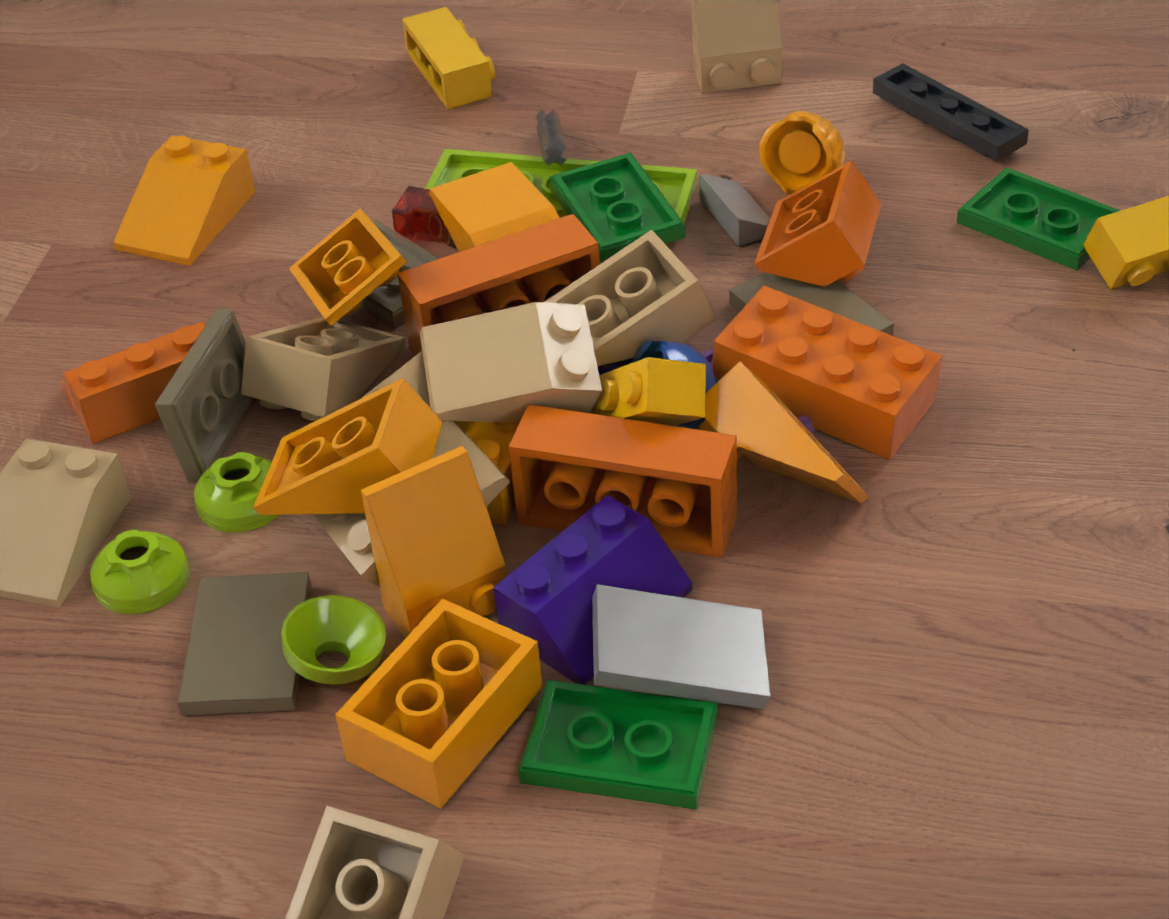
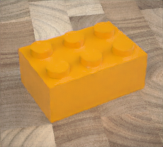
[335,598,543,809]

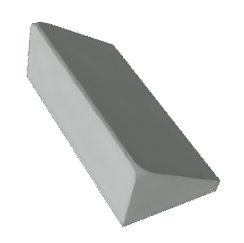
[699,174,770,246]

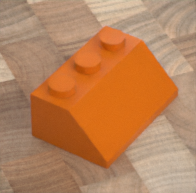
[754,160,881,287]
[61,321,205,444]

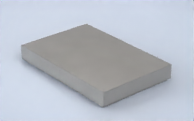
[592,584,771,709]

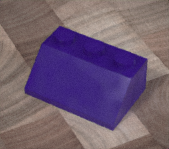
[494,495,693,685]

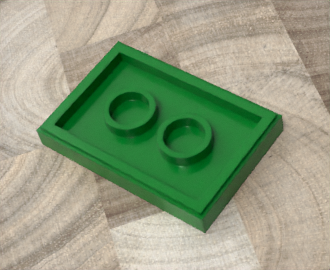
[549,153,686,263]
[957,168,1121,271]
[518,680,719,810]

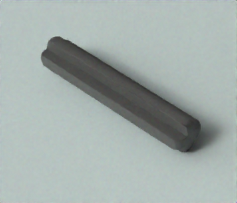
[536,110,567,166]

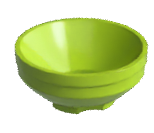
[194,452,279,533]
[90,529,190,614]
[281,595,386,685]

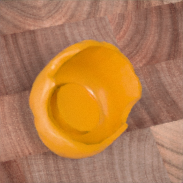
[759,111,846,194]

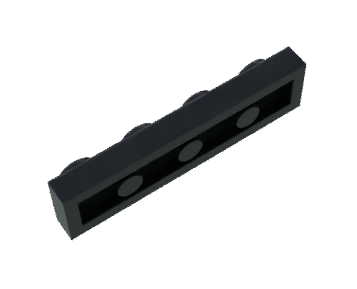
[873,63,1029,161]

